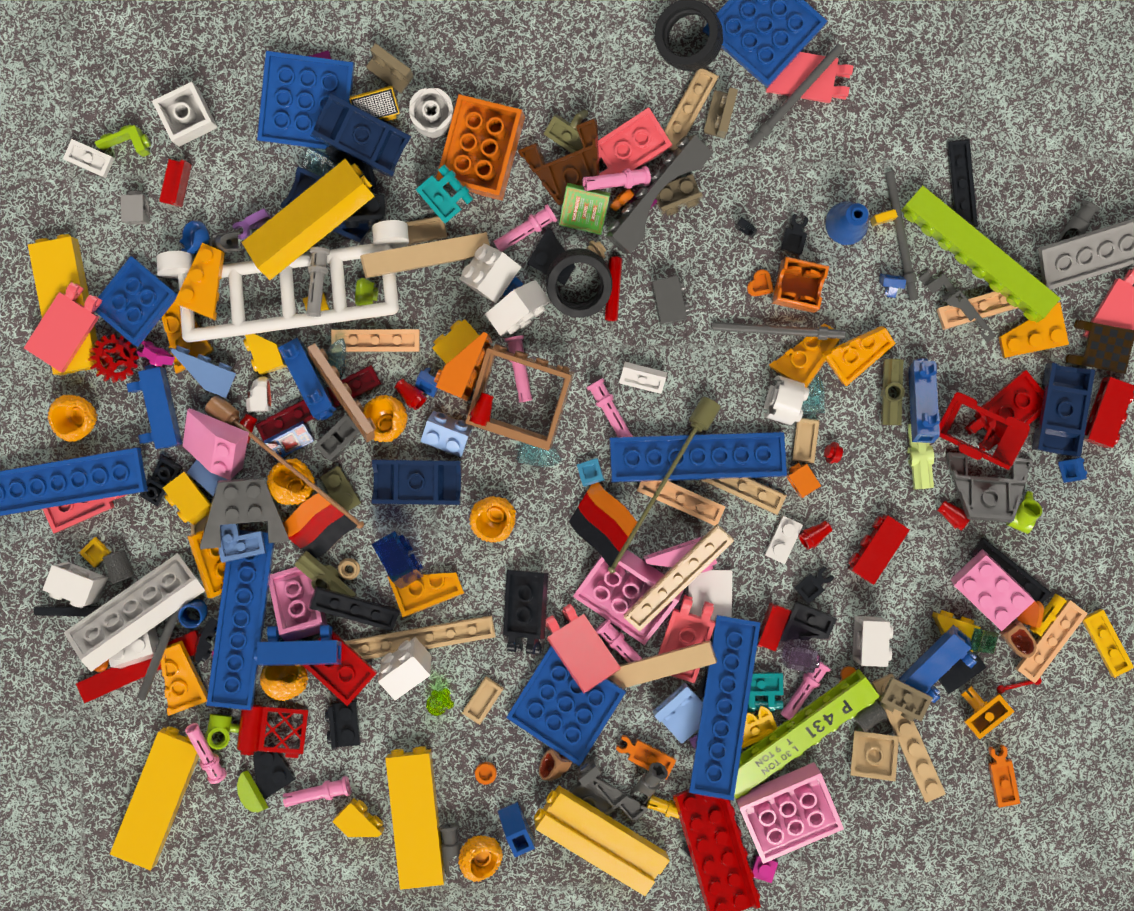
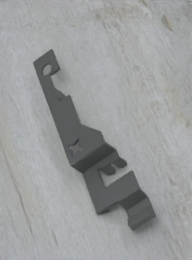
[918,270,996,343]

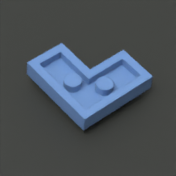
[218,523,266,563]

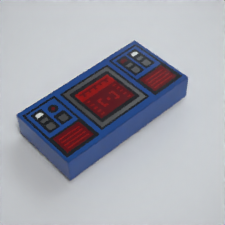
[264,421,314,461]

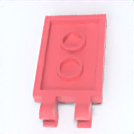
[766,52,853,103]
[598,107,672,175]
[1083,268,1134,338]
[24,282,102,373]
[43,495,126,534]
[658,595,715,683]
[546,604,621,693]

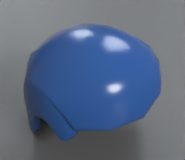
[179,220,209,254]

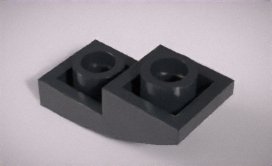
[139,456,183,507]
[193,617,218,664]
[938,650,987,694]

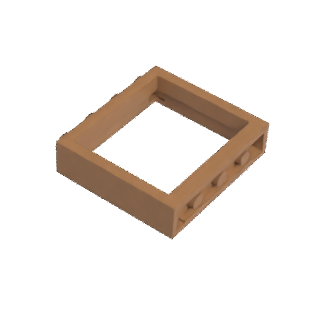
[466,344,574,451]

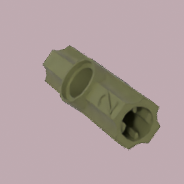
[880,359,905,426]
[294,551,356,597]

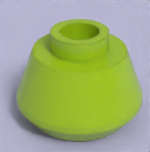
[355,278,379,306]

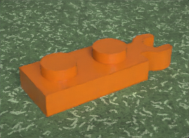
[616,735,677,780]
[988,745,1020,808]

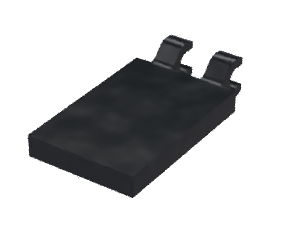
[503,570,549,655]

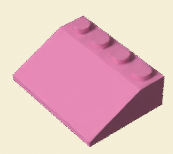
[573,549,684,645]
[734,762,844,864]

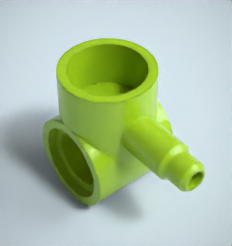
[1005,491,1042,534]
[205,714,239,750]

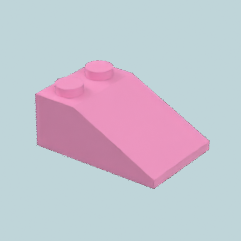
[183,408,249,480]
[643,536,717,573]
[269,567,327,641]

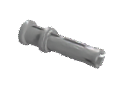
[306,247,330,317]

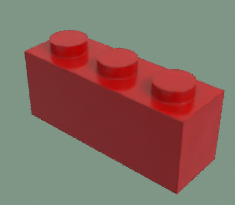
[1084,377,1134,448]
[848,514,910,585]

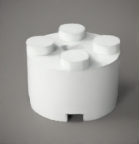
[409,88,454,138]
[764,375,809,425]

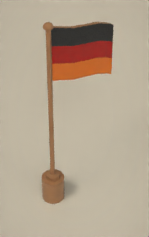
[204,395,364,558]

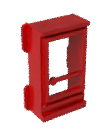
[939,392,1031,470]

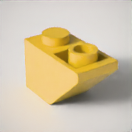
[243,334,287,375]
[932,610,981,652]
[332,798,385,837]

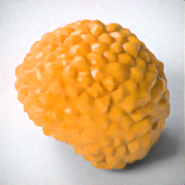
[48,395,98,442]
[362,395,408,442]
[266,458,315,505]
[469,496,516,543]
[259,665,308,701]
[458,835,503,882]

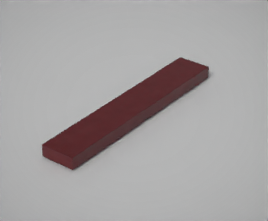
[255,365,382,441]

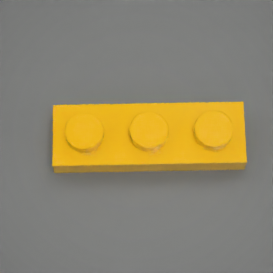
[1082,609,1134,678]

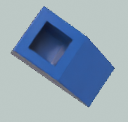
[498,802,536,857]

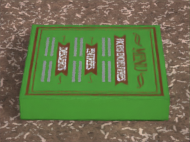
[559,183,611,235]

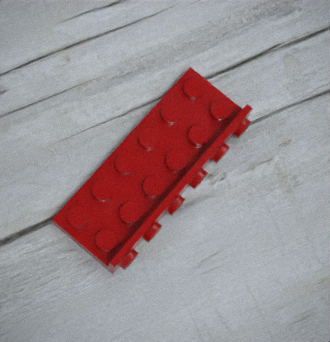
[673,789,761,911]

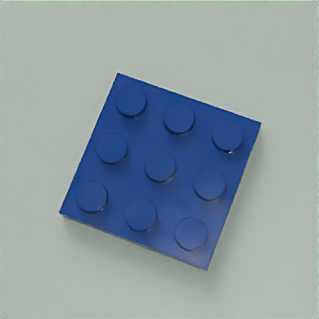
[95,256,178,347]

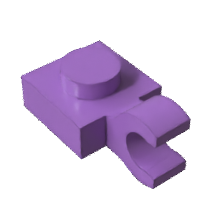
[232,209,271,240]

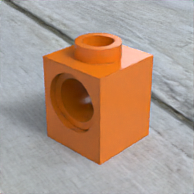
[786,463,821,498]

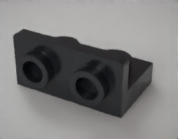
[342,195,387,228]
[325,701,361,750]

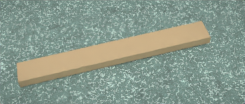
[344,615,496,660]

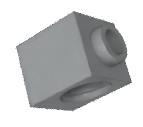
[121,191,149,225]

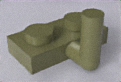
[544,109,588,153]
[320,466,362,511]

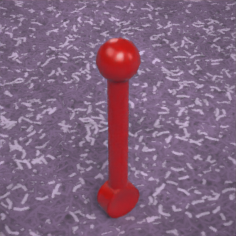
[997,678,1042,694]

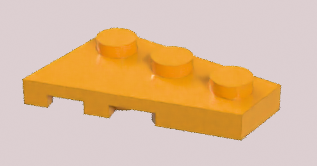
[174,243,225,321]
[998,302,1069,358]
[162,303,215,374]
[769,323,841,388]
[821,326,896,386]
[187,530,226,598]
[388,572,465,617]
[161,641,208,716]

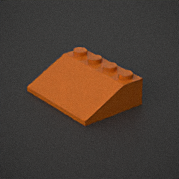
[436,94,525,201]
[434,332,493,401]

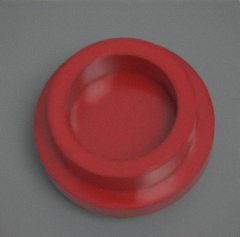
[824,442,843,464]

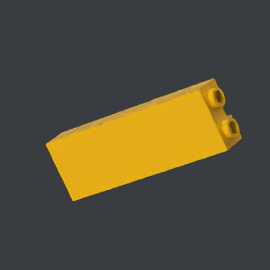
[241,159,374,280]
[28,234,103,376]
[110,726,202,871]
[385,746,446,890]
[534,785,670,896]

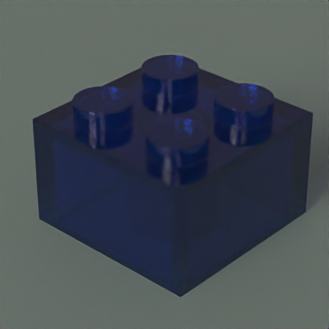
[372,531,424,589]

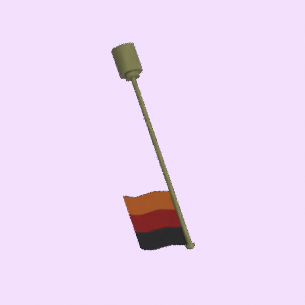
[569,397,721,573]

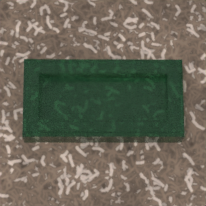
[970,628,999,654]

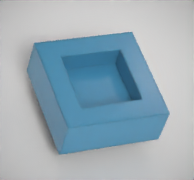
[577,458,605,487]

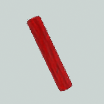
[605,256,622,321]

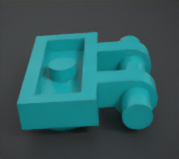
[415,164,474,224]
[747,672,784,712]

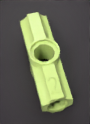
[907,424,934,489]

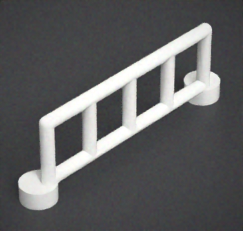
[156,220,409,342]

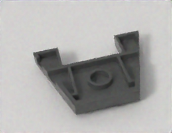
[946,452,1033,523]
[200,477,289,549]
[569,777,648,864]

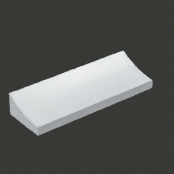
[64,553,205,672]

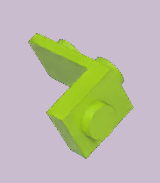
[95,125,151,157]

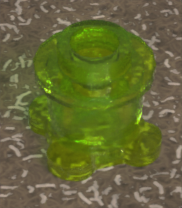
[426,688,454,716]

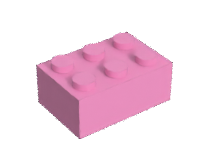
[951,549,1035,631]

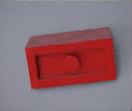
[159,159,192,207]
[757,603,791,651]

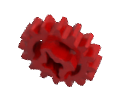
[88,334,139,383]

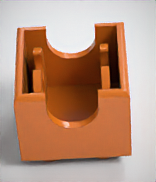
[771,257,829,313]

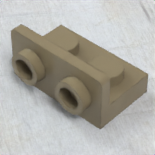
[366,43,414,93]
[704,87,738,138]
[655,174,703,216]
[878,677,933,722]

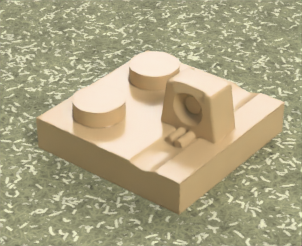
[850,731,899,782]

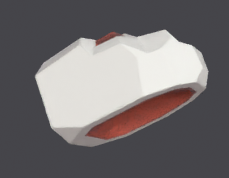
[246,377,272,412]

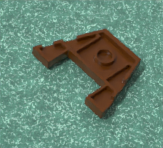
[518,118,600,205]

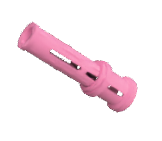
[583,166,651,191]
[493,204,557,252]
[504,335,533,403]
[586,378,633,437]
[595,619,642,663]
[780,658,831,720]
[185,723,227,784]
[283,776,351,807]

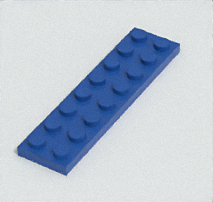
[609,432,787,483]
[0,448,148,516]
[206,530,275,710]
[689,615,760,801]

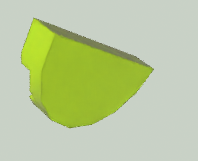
[237,770,269,813]

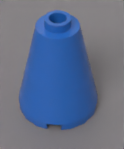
[825,201,869,245]

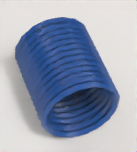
[178,599,208,628]

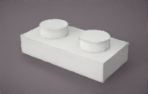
[63,139,115,178]
[619,362,667,394]
[764,515,803,564]

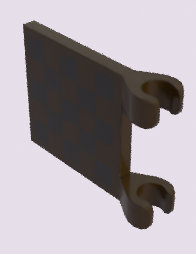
[1065,320,1134,374]

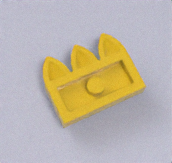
[742,706,778,749]

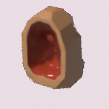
[999,620,1037,658]
[539,748,572,781]

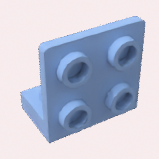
[653,682,703,743]

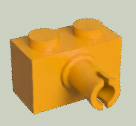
[961,686,1015,739]

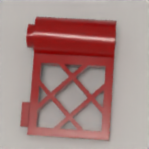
[237,704,308,758]

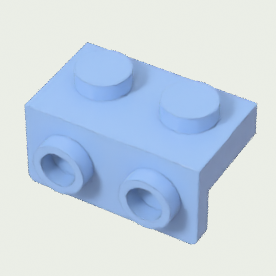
[420,411,473,457]

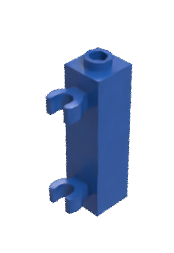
[278,338,337,420]
[908,358,940,443]
[126,365,183,449]
[254,625,342,666]
[899,625,977,703]

